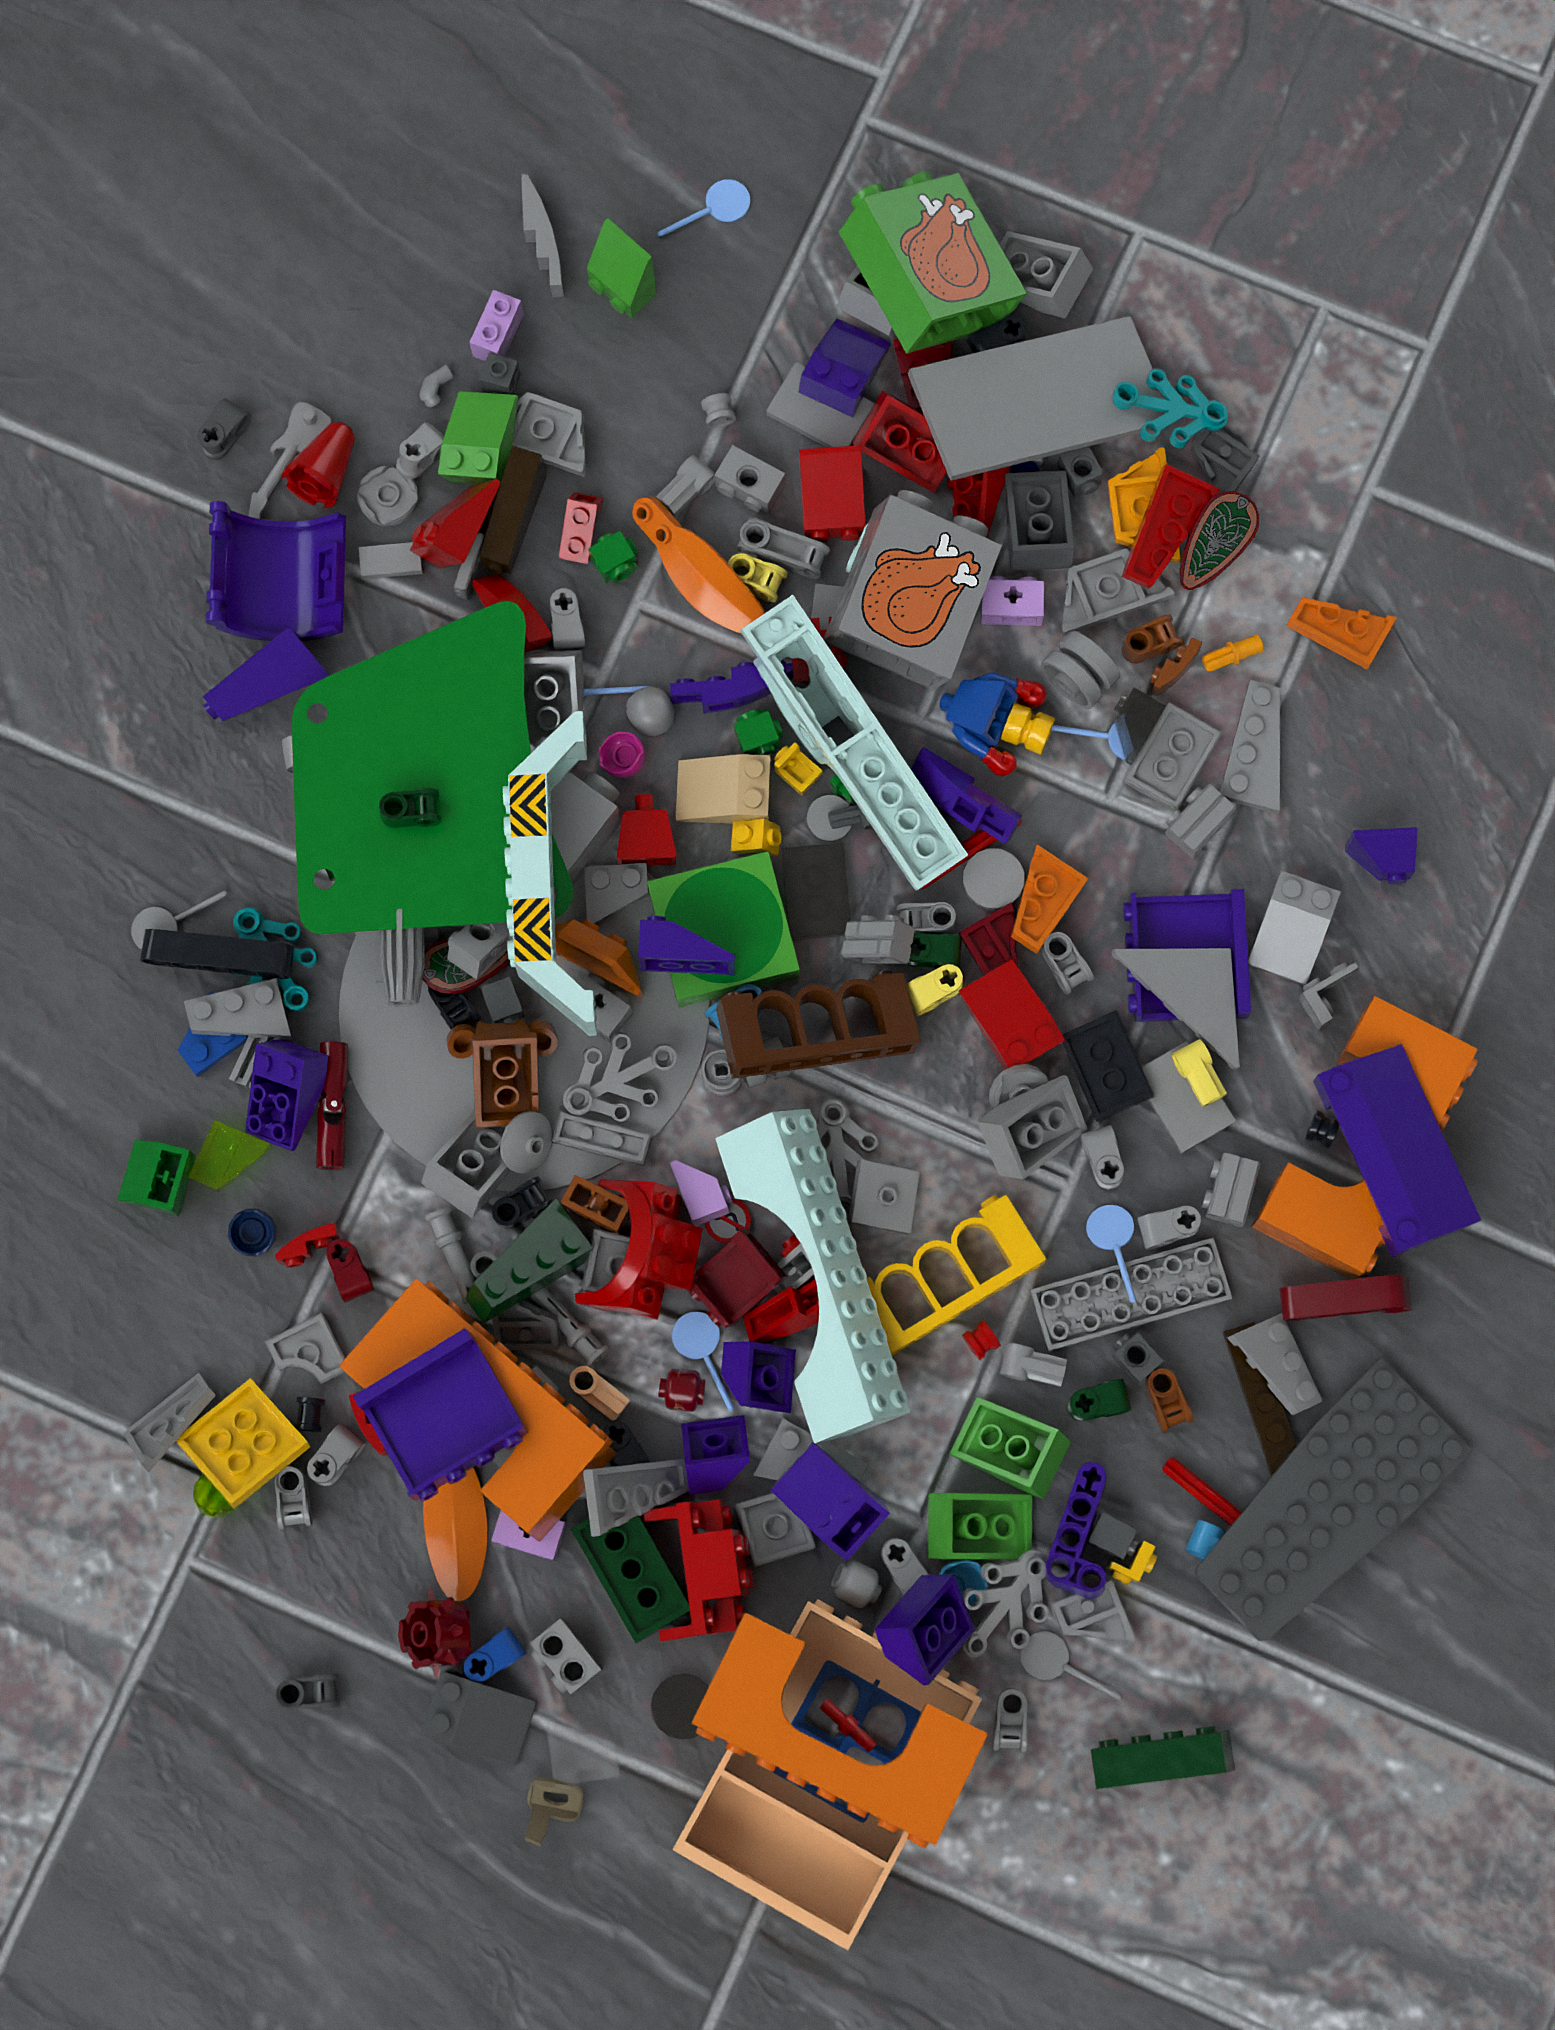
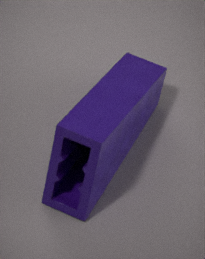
[203,627,329,721]

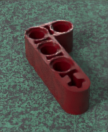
[1279,1275,1412,1321]

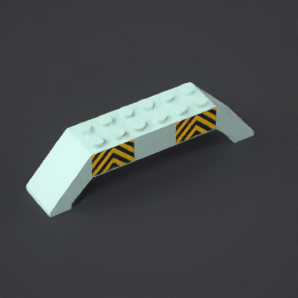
[503,711,597,1036]

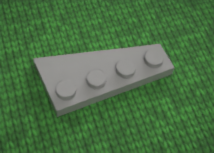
[583,1459,689,1537]

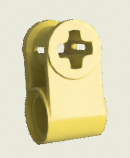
[728,553,788,602]
[906,964,963,1016]

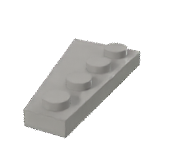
[1220,680,1280,814]

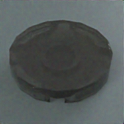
[651,1674,709,1740]

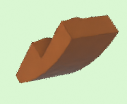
[1149,637,1203,697]

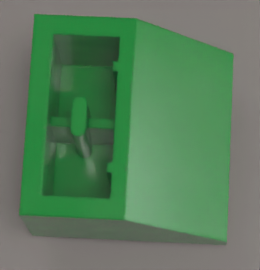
[117,1140,196,1216]

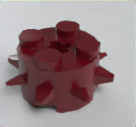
[398,1588,472,1679]

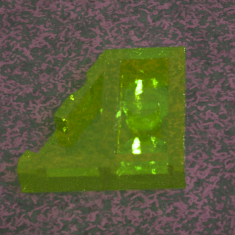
[188,1120,271,1191]

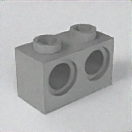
[530,1618,603,1695]

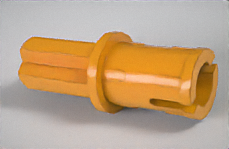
[1202,634,1264,672]

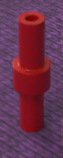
[819,1698,877,1753]

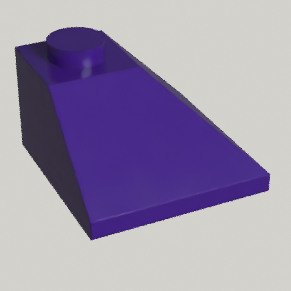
[1345,827,1417,884]
[721,1341,796,1413]
[681,1415,750,1495]

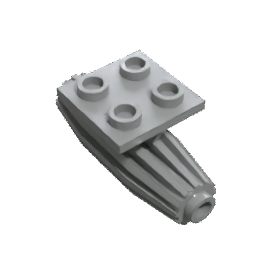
[375,909,438,1007]

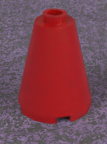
[281,422,355,508]

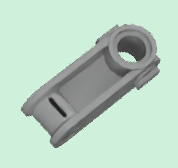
[737,517,830,579]

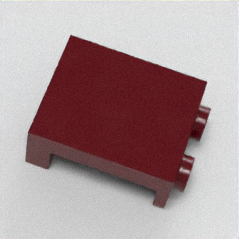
[688,1228,788,1328]

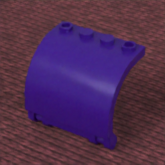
[206,501,346,641]

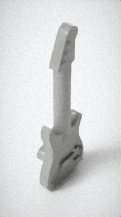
[248,402,332,519]

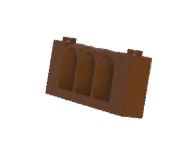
[716,971,920,1079]

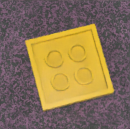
[176,1378,310,1509]

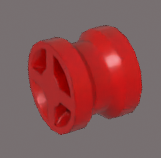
[962,1320,1001,1361]

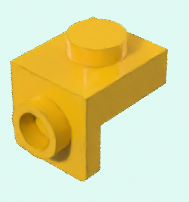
[774,742,823,796]
[731,818,782,856]
[1107,1541,1157,1585]

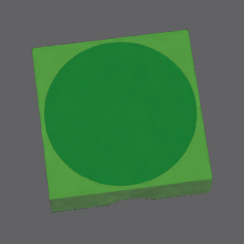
[647,851,800,1008]

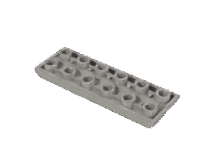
[1030,1237,1232,1351]

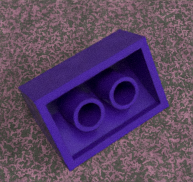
[875,1574,975,1685]

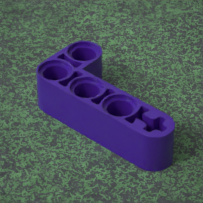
[1046,1462,1106,1599]

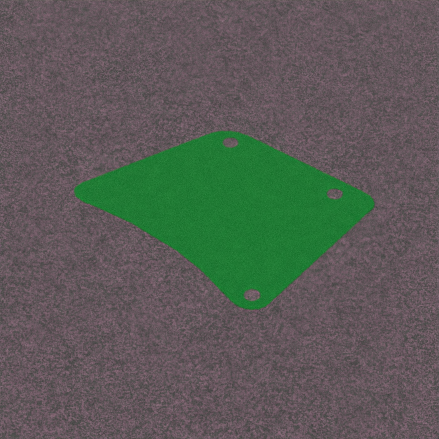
[291,601,574,935]

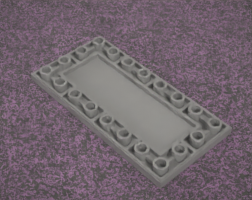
[908,316,1166,481]

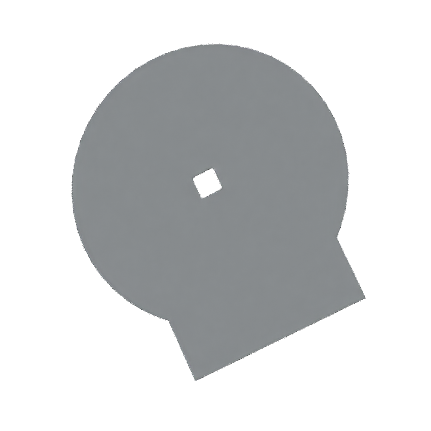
[332,845,710,1191]

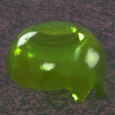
[193,1474,239,1518]

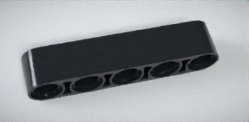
[140,929,294,979]

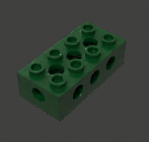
[571,1515,690,1644]

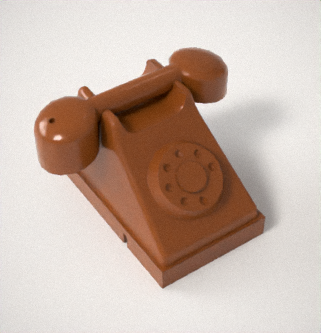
[447,1019,558,1127]

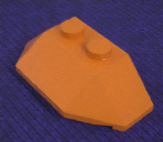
[555,919,644,999]

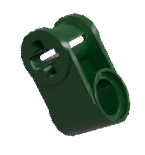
[379,788,441,828]
[907,933,962,969]
[1067,1379,1132,1422]

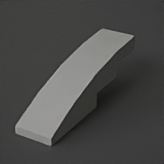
[521,174,564,297]

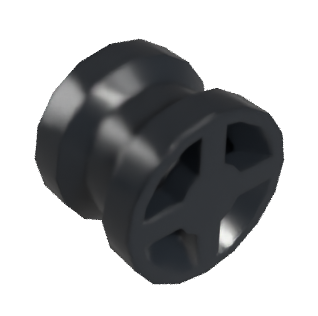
[1305,1110,1339,1149]

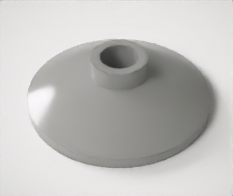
[500,1111,553,1173]

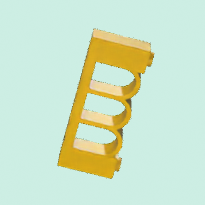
[867,1194,1047,1356]

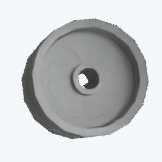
[1041,631,1120,709]

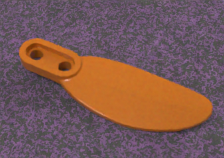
[632,496,765,633]
[423,1467,488,1602]

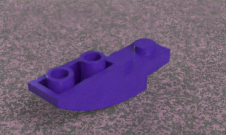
[670,660,793,714]
[911,747,1023,844]

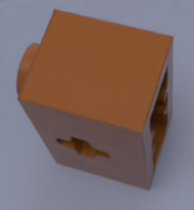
[560,1175,630,1234]

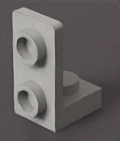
[1299,962,1359,1031]

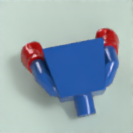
[939,672,1047,777]

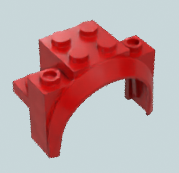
[575,1179,703,1320]
[644,1499,754,1642]

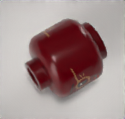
[658,1368,705,1412]

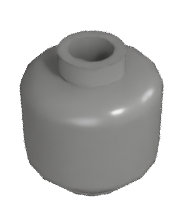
[831,1560,882,1608]

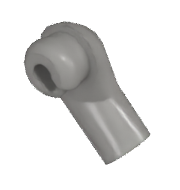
[419,365,453,408]

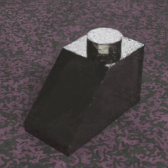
[1114,687,1166,765]

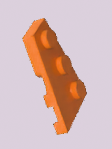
[1286,597,1397,670]
[1011,844,1089,954]

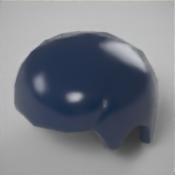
[228,1208,277,1256]

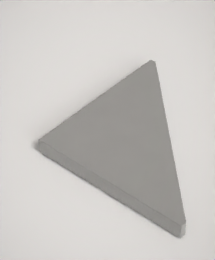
[1112,948,1240,1069]

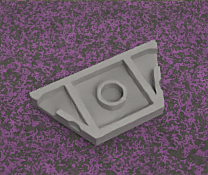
[512,392,586,477]
[1061,548,1174,636]

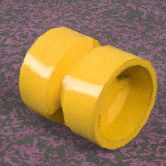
[1001,702,1056,755]

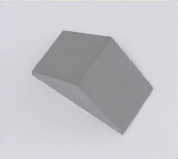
[775,1243,815,1293]

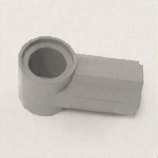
[656,455,715,517]
[999,1343,1067,1387]

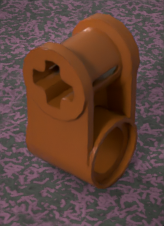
[1122,614,1184,664]
[1145,1368,1194,1433]

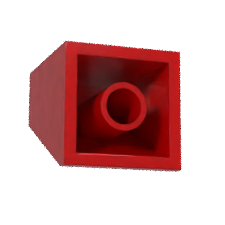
[799,445,865,543]

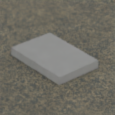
[766,362,875,447]
[1122,702,1222,812]
[1142,1041,1236,1154]

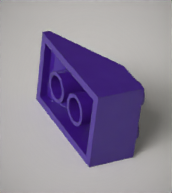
[798,318,891,417]
[638,916,735,975]

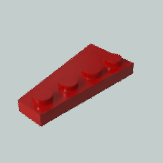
[1121,464,1220,589]

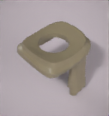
[525,1777,584,1846]

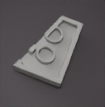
[1227,1313,1323,1415]
[753,1419,868,1481]

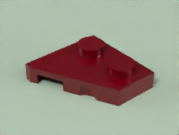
[959,903,1018,975]

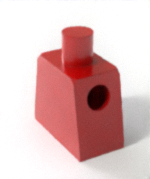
[617,794,676,866]

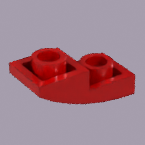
[275,1223,341,1268]
[348,1392,388,1456]

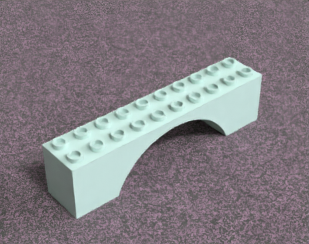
[715,1109,910,1443]

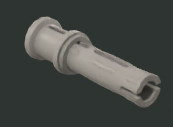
[425,1206,475,1304]
[528,1287,610,1368]

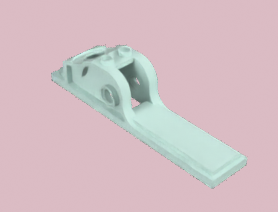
[740,595,968,891]

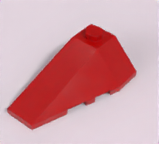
[947,466,1009,538]

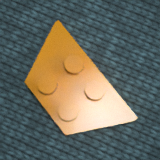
[1107,447,1181,563]

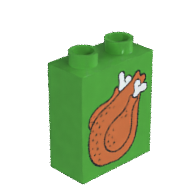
[839,172,1027,354]

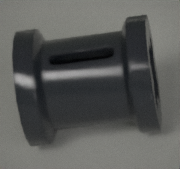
[294,1397,325,1432]

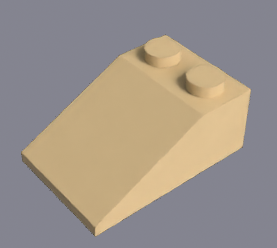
[676,754,771,824]

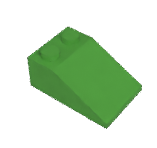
[587,218,657,318]
[438,391,518,485]
[950,1397,1071,1499]
[928,1493,1032,1560]

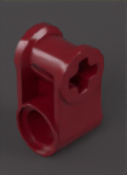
[326,1239,374,1303]

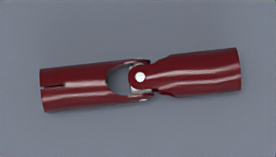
[316,1041,348,1170]

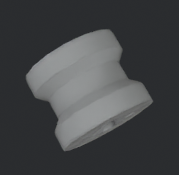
[701,393,736,429]

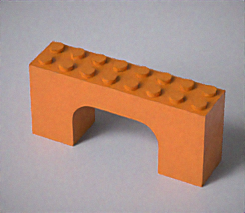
[1252,996,1478,1279]
[339,1278,616,1542]
[691,1613,988,1849]

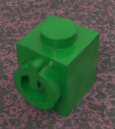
[588,531,638,583]
[734,709,783,755]

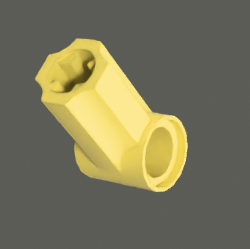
[1171,1039,1227,1107]

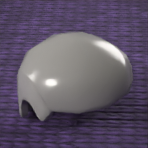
[626,686,675,736]

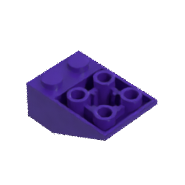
[245,1039,329,1151]
[770,1442,890,1561]

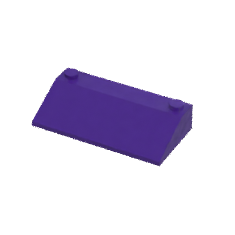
[1313,1044,1482,1258]

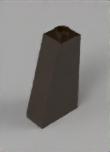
[479,446,547,575]

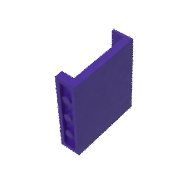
[1123,889,1251,1022]
[353,1328,529,1501]

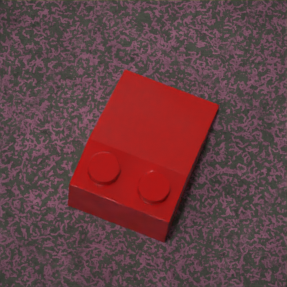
[852,390,947,493]
[409,479,501,568]
[958,959,1065,1070]

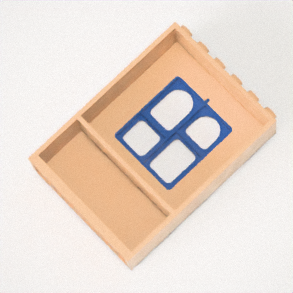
[673,1599,982,1950]

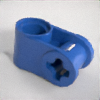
[464,1626,527,1682]

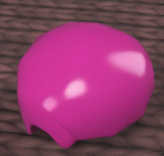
[598,731,645,778]

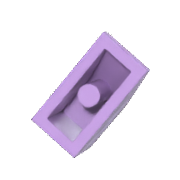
[670,1160,732,1226]

